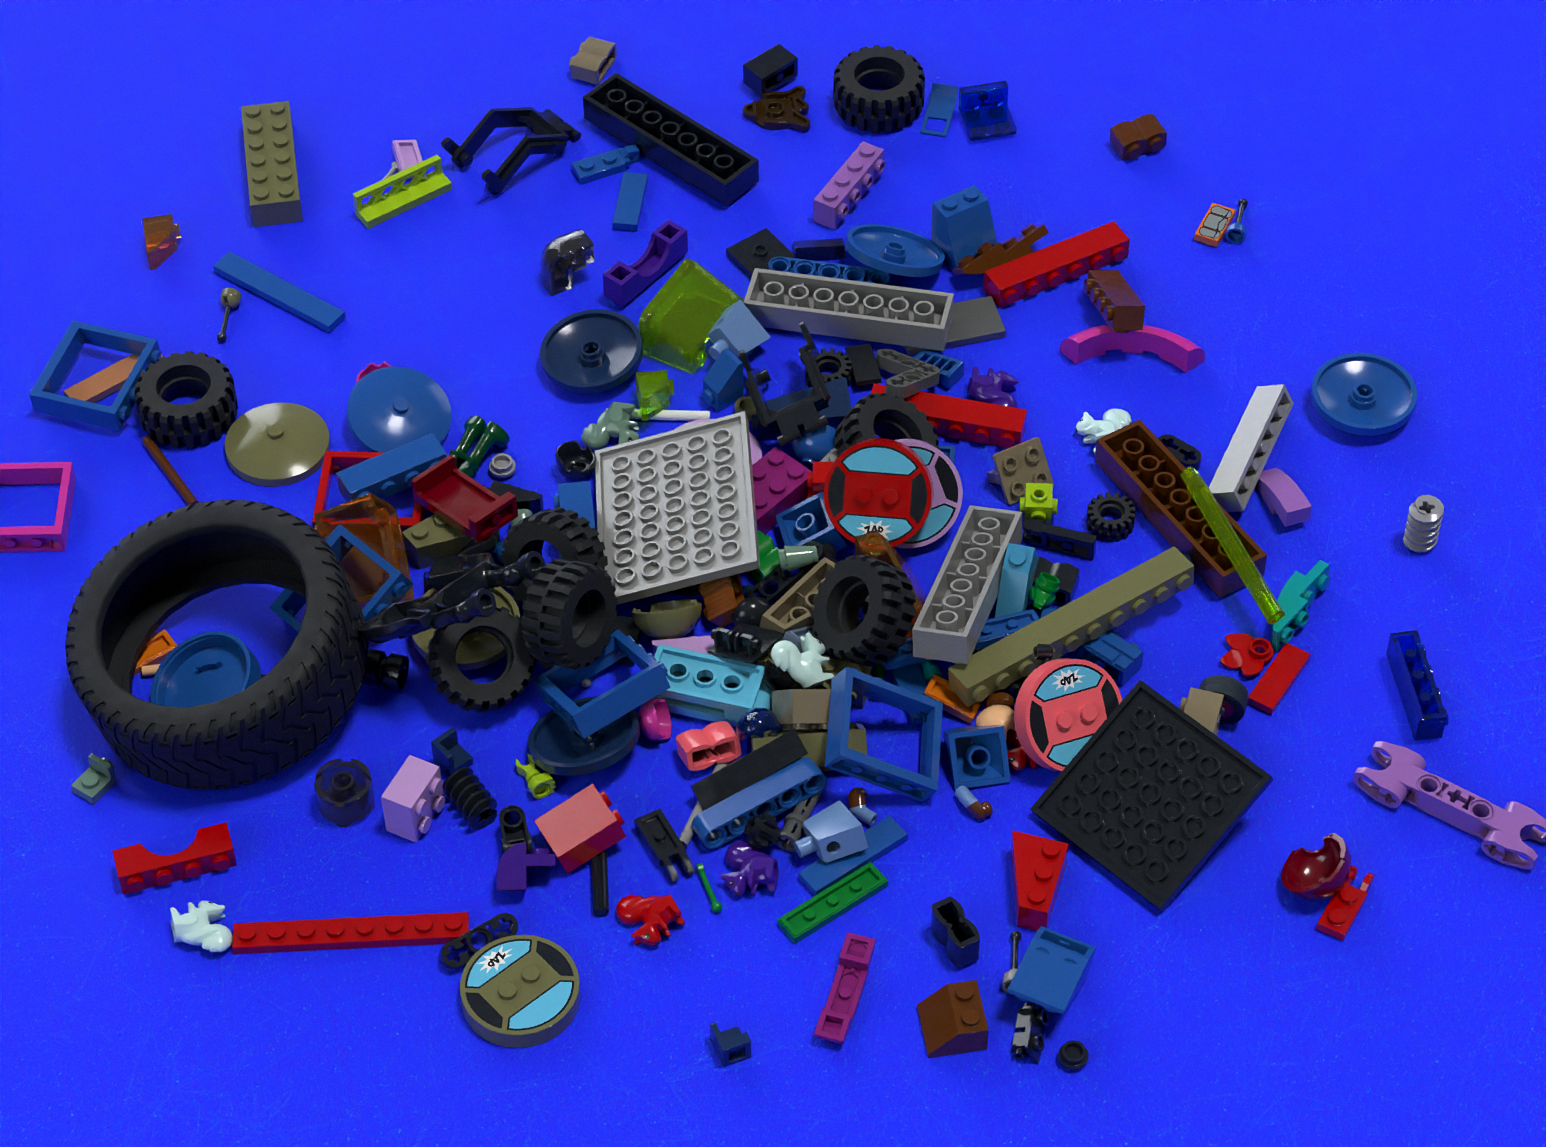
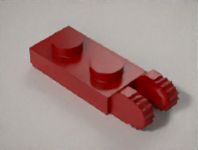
[1316,865,1375,941]

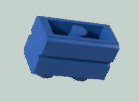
[1078,629,1144,686]

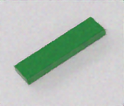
[777,862,888,944]

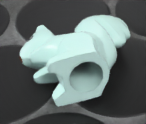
[1076,408,1132,454]
[771,632,834,689]
[170,900,233,953]

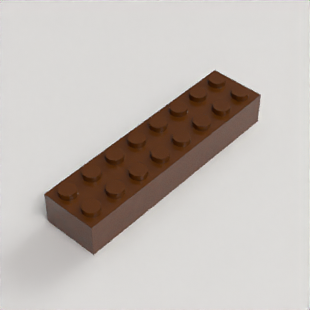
[1095,419,1267,598]

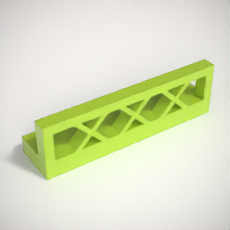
[353,155,452,229]

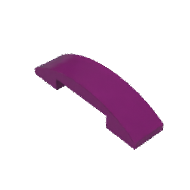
[814,932,876,1044]

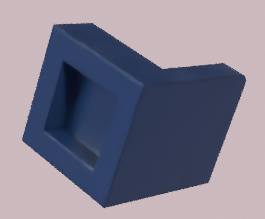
[431,728,473,777]
[710,1022,751,1068]

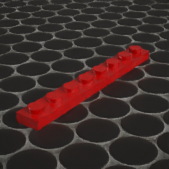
[232,912,469,954]

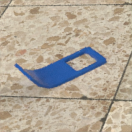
[920,83,959,137]

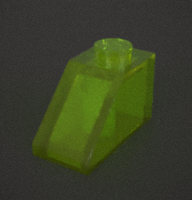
[636,370,674,421]

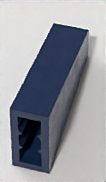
[751,377,851,441]

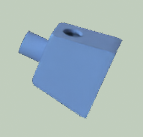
[708,300,770,360]
[794,801,869,863]

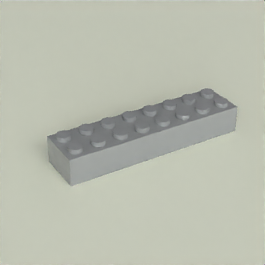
[743,268,954,351]
[912,505,1023,664]

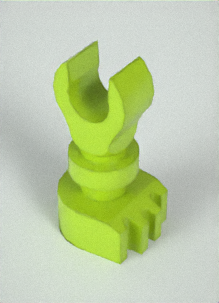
[515,754,556,799]

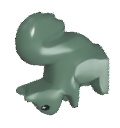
[581,402,640,450]

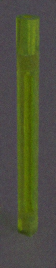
[1180,466,1285,624]

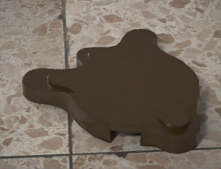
[743,86,810,131]

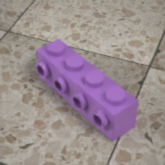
[813,141,886,230]

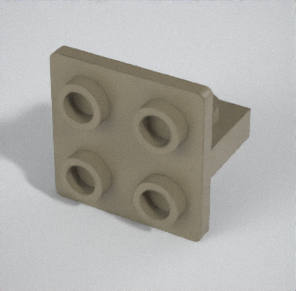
[987,437,1054,504]

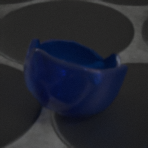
[735,707,782,741]

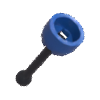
[1226,198,1248,244]

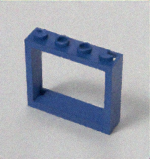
[29,320,162,431]
[269,524,414,632]
[533,630,670,739]
[825,667,943,802]

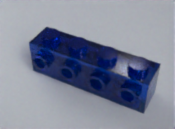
[1386,630,1448,741]

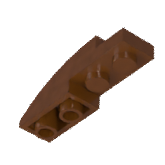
[952,223,1049,275]

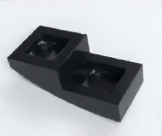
[845,343,882,386]

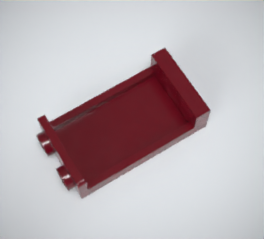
[411,455,518,543]

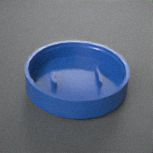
[151,631,261,707]

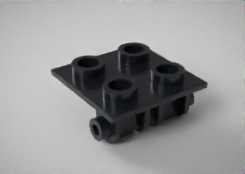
[708,623,785,664]

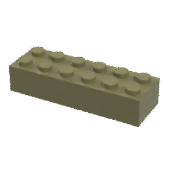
[241,101,303,227]

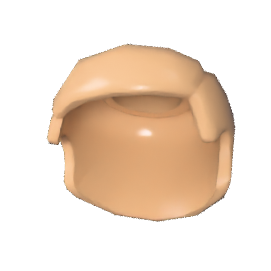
[976,705,1016,739]

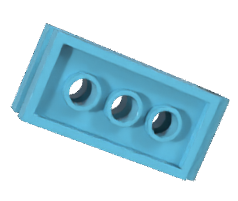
[652,644,772,730]

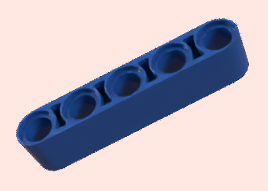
[768,257,890,285]
[692,757,827,849]

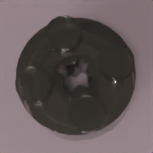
[314,758,375,827]

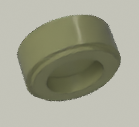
[734,396,756,421]

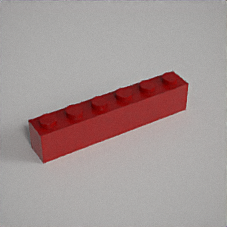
[984,221,1130,308]
[871,383,1027,448]

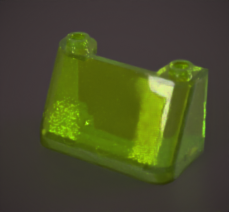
[638,259,743,374]

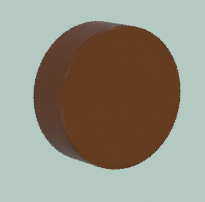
[986,692,1014,711]

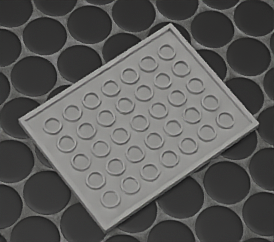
[595,411,760,605]

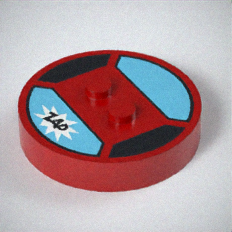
[824,438,934,549]

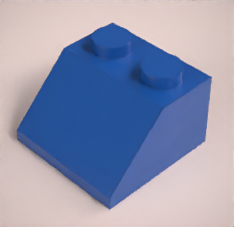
[776,491,848,552]

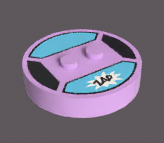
[894,439,963,548]

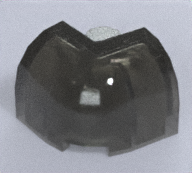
[540,229,595,296]

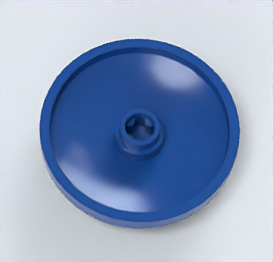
[845,224,945,277]
[1311,353,1417,436]
[346,366,452,453]

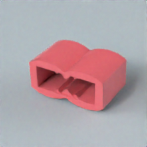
[675,721,742,771]

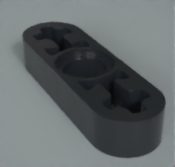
[439,913,518,969]

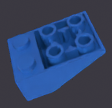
[1007,926,1096,1014]

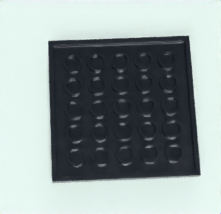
[1030,680,1273,912]

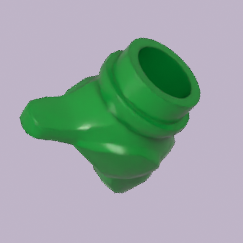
[1029,572,1060,611]

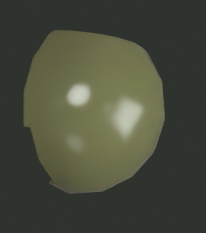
[632,599,702,640]

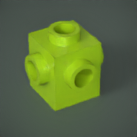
[1019,483,1058,525]

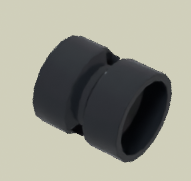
[362,649,409,691]

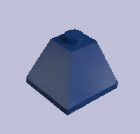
[943,725,1011,790]

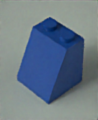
[931,185,997,276]

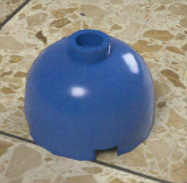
[792,425,836,469]

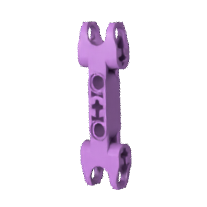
[1353,741,1546,870]

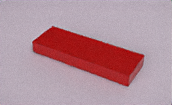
[1248,643,1311,715]

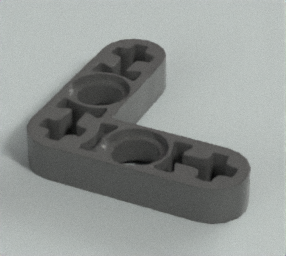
[876,349,940,398]

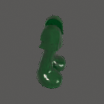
[448,416,510,478]

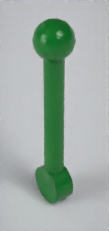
[696,863,722,913]

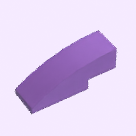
[1256,468,1312,527]

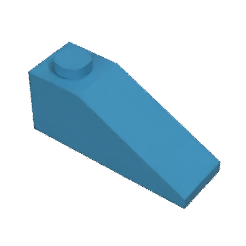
[995,543,1039,618]

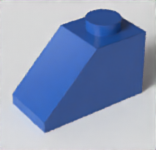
[702,348,743,412]

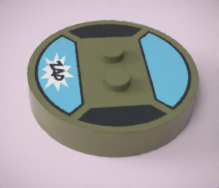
[460,935,581,1048]

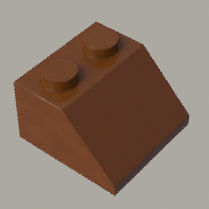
[917,980,988,1058]

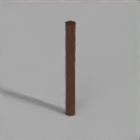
[142,436,199,505]

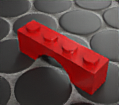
[112,822,237,894]

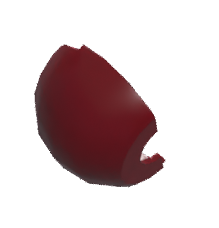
[1281,833,1351,900]

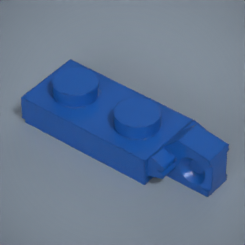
[571,145,640,184]

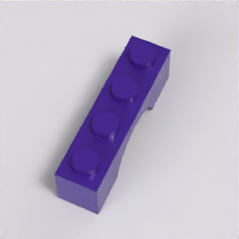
[603,219,688,307]

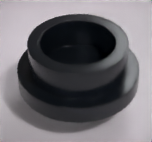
[1058,1040,1089,1070]

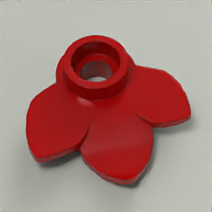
[1220,633,1274,677]

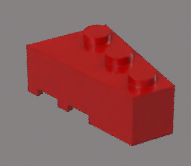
[1011,830,1069,931]

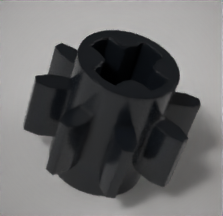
[744,812,781,850]

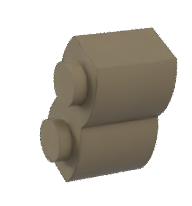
[569,36,617,85]

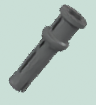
[775,783,827,852]

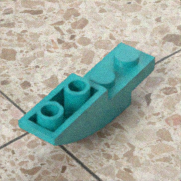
[1272,560,1330,652]

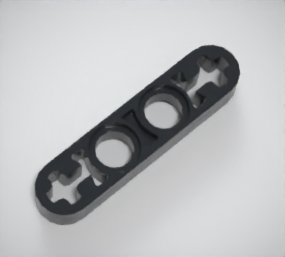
[744,541,826,606]

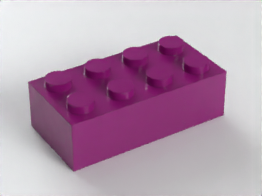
[752,447,813,534]

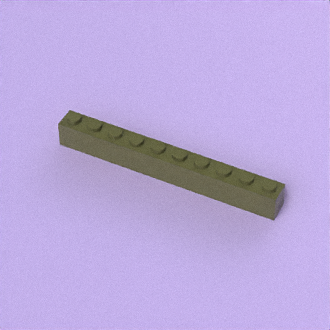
[948,546,1194,707]

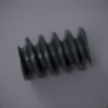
[443,767,497,829]

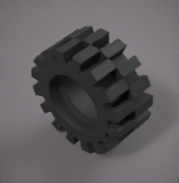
[805,348,852,387]
[1086,492,1136,542]

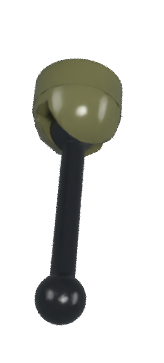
[217,288,241,342]

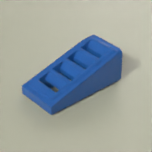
[914,349,964,390]

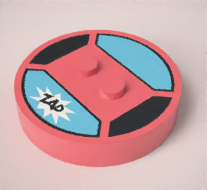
[1014,658,1122,772]

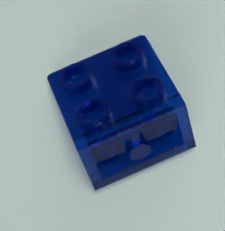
[958,81,1017,141]

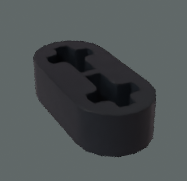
[1158,434,1201,473]

